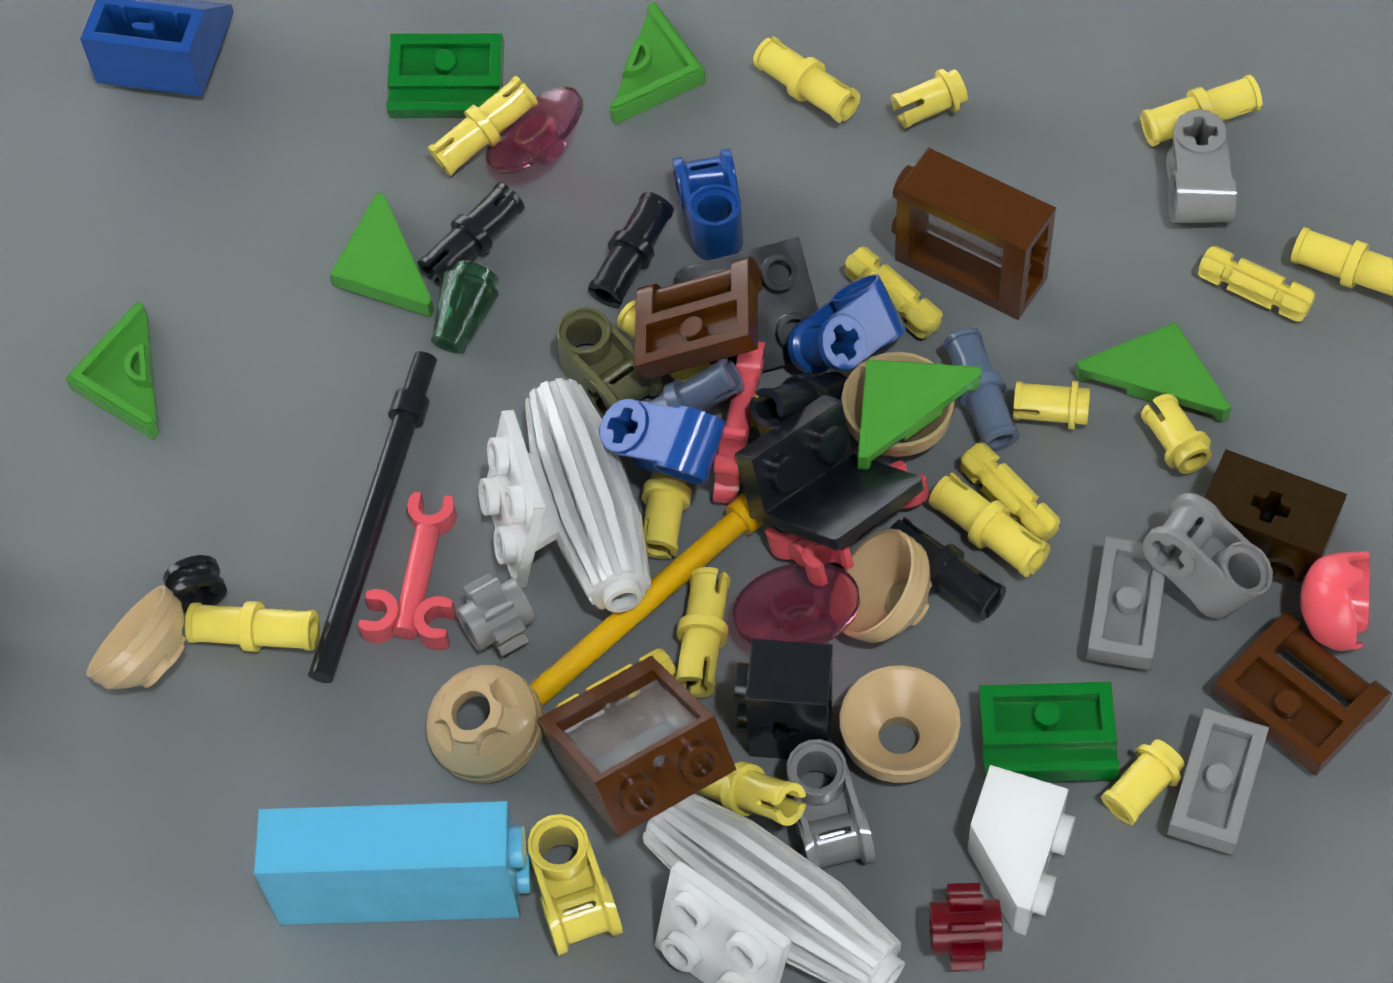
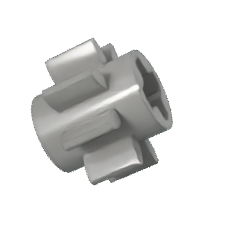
[456,573,535,657]

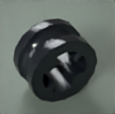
[163,555,227,613]

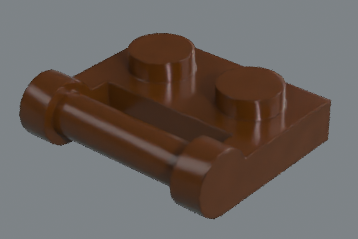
[634,256,762,380]
[1212,612,1392,776]

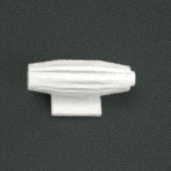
[479,378,651,613]
[643,794,905,983]

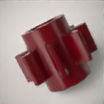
[929,883,1003,971]

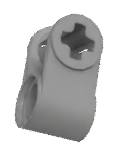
[1166,109,1237,223]
[1142,493,1273,619]
[787,739,876,869]

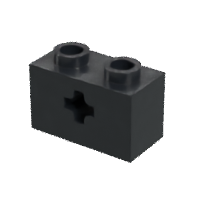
[734,638,833,759]

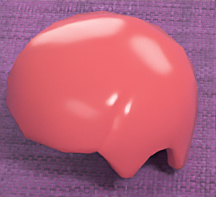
[1300,551,1370,651]

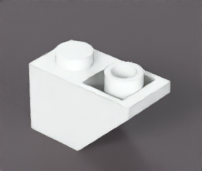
[967,765,1076,935]

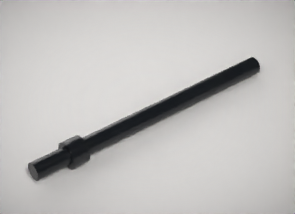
[308,351,437,683]

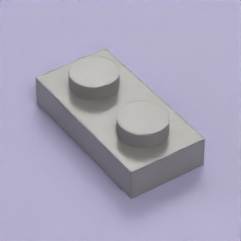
[1086,536,1169,671]
[1167,708,1269,855]

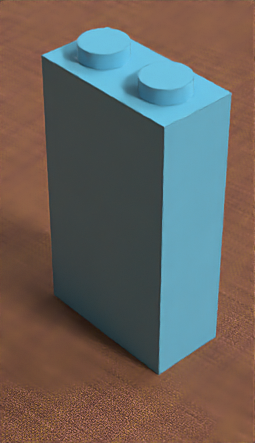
[254,801,533,925]

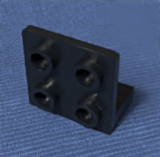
[676,237,818,371]
[735,394,924,550]

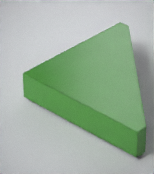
[610,2,706,125]
[330,192,434,317]
[65,301,159,440]
[1074,322,1232,422]
[858,359,982,469]

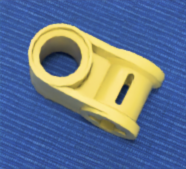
[527,814,623,956]

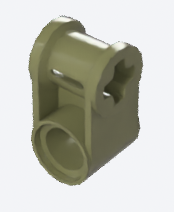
[557,307,664,419]

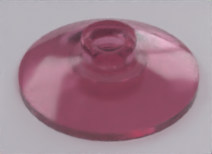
[486,86,583,174]
[733,563,861,644]

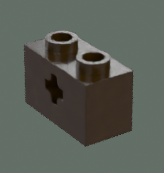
[1194,449,1347,583]

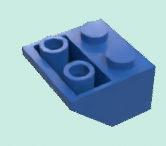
[80,0,234,96]

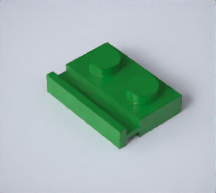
[386,33,505,118]
[978,682,1120,782]

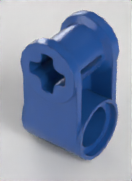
[672,148,743,261]
[788,274,906,374]
[599,399,726,485]

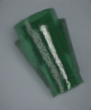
[431,261,499,354]

